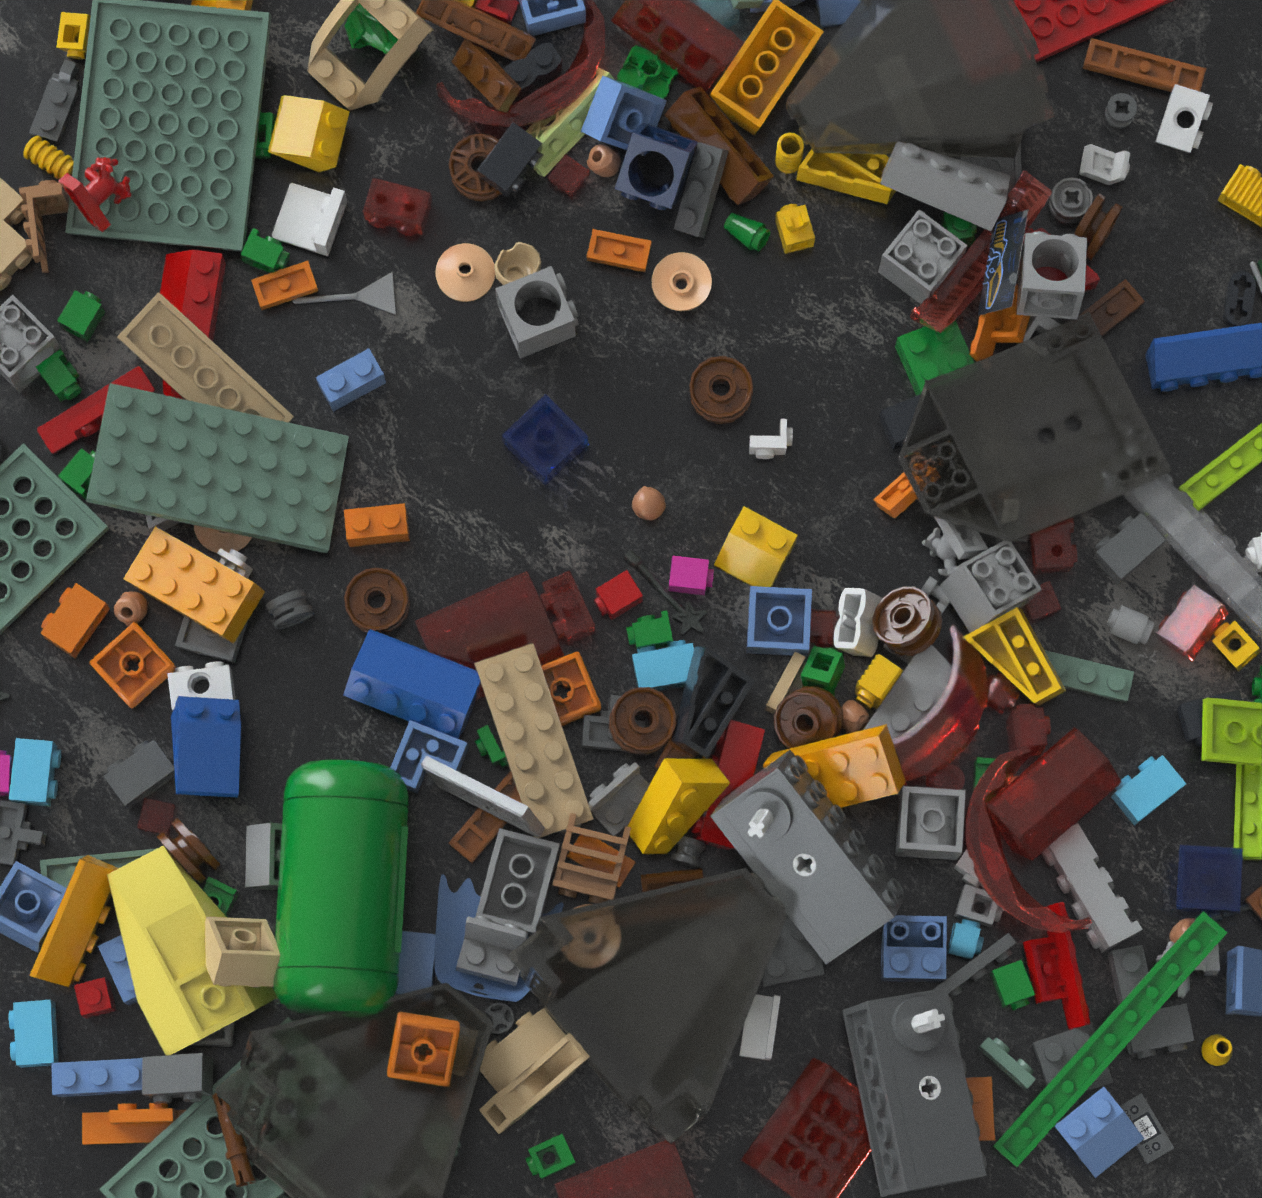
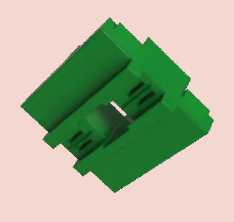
[617,45,681,99]

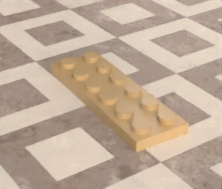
[117,292,294,423]
[474,643,593,838]

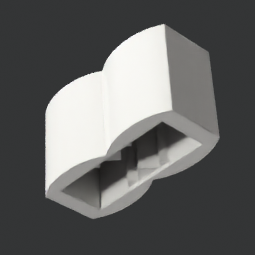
[834,588,882,657]

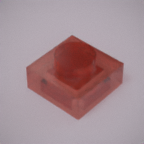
[548,154,590,197]
[1025,581,1061,622]
[137,798,176,835]

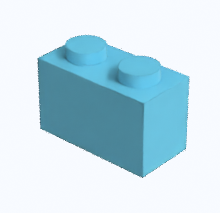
[632,640,694,691]
[9,738,61,807]
[1111,755,1186,826]
[9,1000,59,1068]

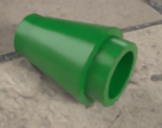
[724,213,770,251]

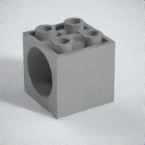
[878,210,967,308]
[1016,231,1087,320]
[495,266,579,359]
[0,295,63,393]
[940,538,1042,633]
[895,786,966,860]

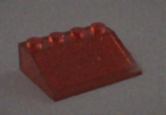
[415,571,564,700]
[741,1057,871,1198]

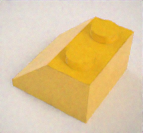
[268,95,350,172]
[714,506,798,587]

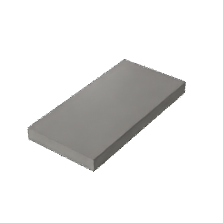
[421,756,545,837]

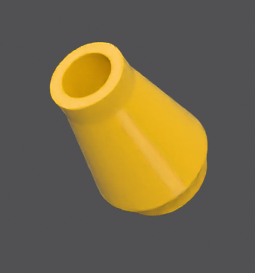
[1201,1034,1233,1066]

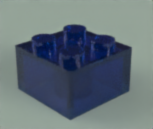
[502,394,589,486]
[1176,845,1244,914]

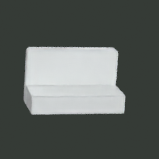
[739,993,780,1061]

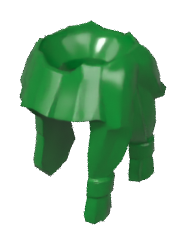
[344,3,425,54]

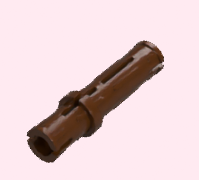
[212,1090,256,1187]

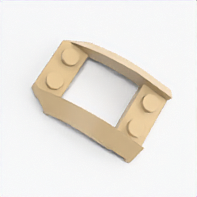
[307,0,434,110]

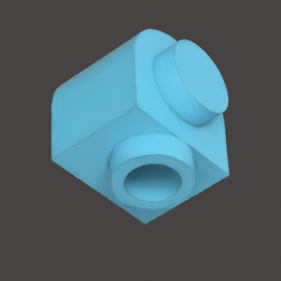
[947,919,984,960]

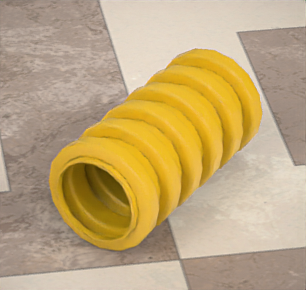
[775,133,804,174]
[23,135,74,179]

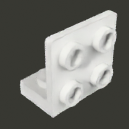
[272,183,347,256]

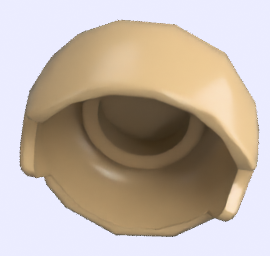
[494,242,541,285]

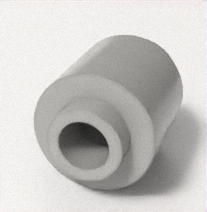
[1106,605,1155,645]

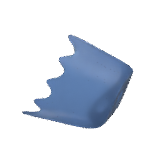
[434,874,563,1002]

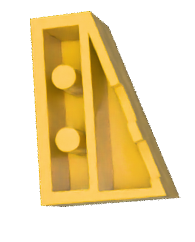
[796,121,896,204]
[964,607,1066,705]
[627,758,730,854]

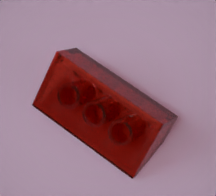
[611,0,744,92]
[984,728,1122,861]
[554,1138,695,1198]

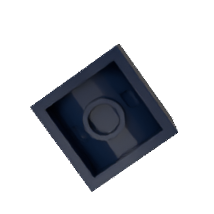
[615,122,698,210]

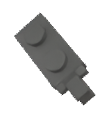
[29,60,80,145]

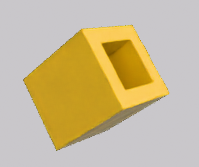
[775,204,815,254]

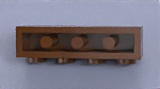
[664,86,774,205]

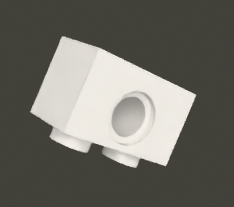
[1155,84,1213,153]
[167,662,236,710]

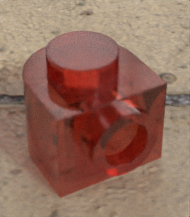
[810,609,840,648]
[977,673,1021,715]
[925,763,965,790]

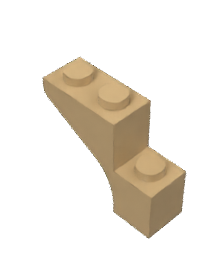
[0,178,32,291]
[479,1033,590,1134]

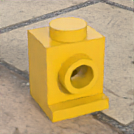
[56,12,91,59]
[1212,621,1262,672]

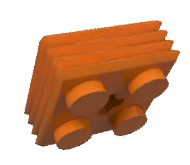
[90,622,176,708]
[541,652,601,726]
[387,1012,460,1087]

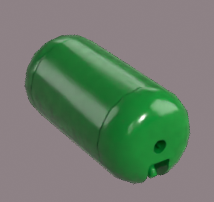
[273,759,409,1017]

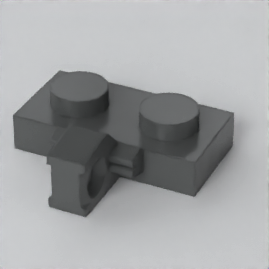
[581,695,646,752]
[0,800,47,866]

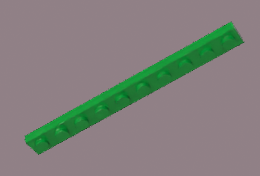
[993,911,1228,1167]

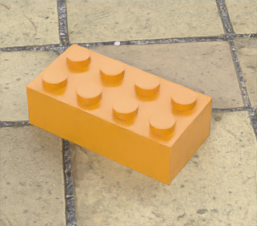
[123,526,265,644]
[763,724,906,808]

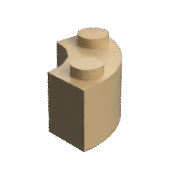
[475,1008,566,1093]

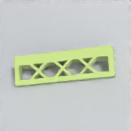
[526,64,615,177]

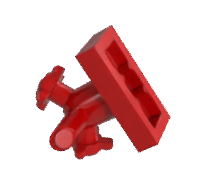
[58,157,131,232]

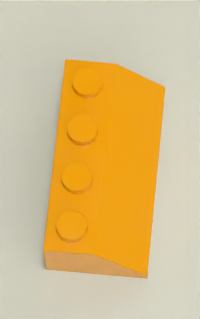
[710,0,824,135]
[30,855,119,987]

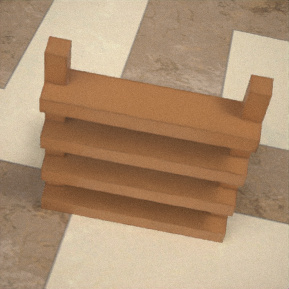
[19,180,69,273]
[552,813,631,906]

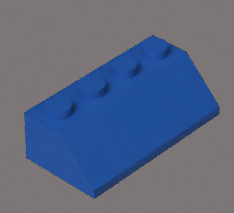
[1145,323,1262,392]
[343,629,481,739]

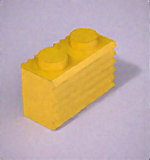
[1218,164,1262,227]
[855,654,903,709]

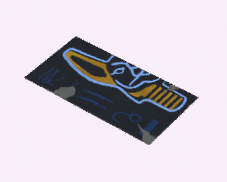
[978,210,1028,316]

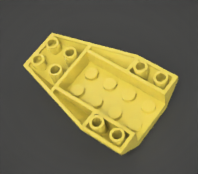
[107,846,278,1055]

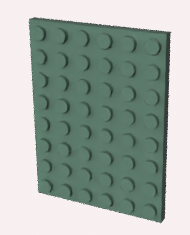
[65,0,271,252]

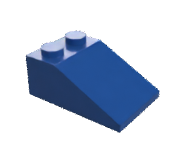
[171,696,241,797]

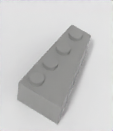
[880,141,1010,231]
[863,645,968,751]
[1041,823,1143,953]

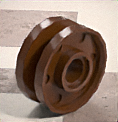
[449,134,502,202]
[1074,193,1123,261]
[689,356,753,424]
[344,568,411,634]
[872,586,943,656]
[774,686,844,749]
[609,687,676,755]
[157,818,222,884]

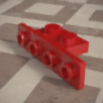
[37,366,155,454]
[1023,902,1090,1030]

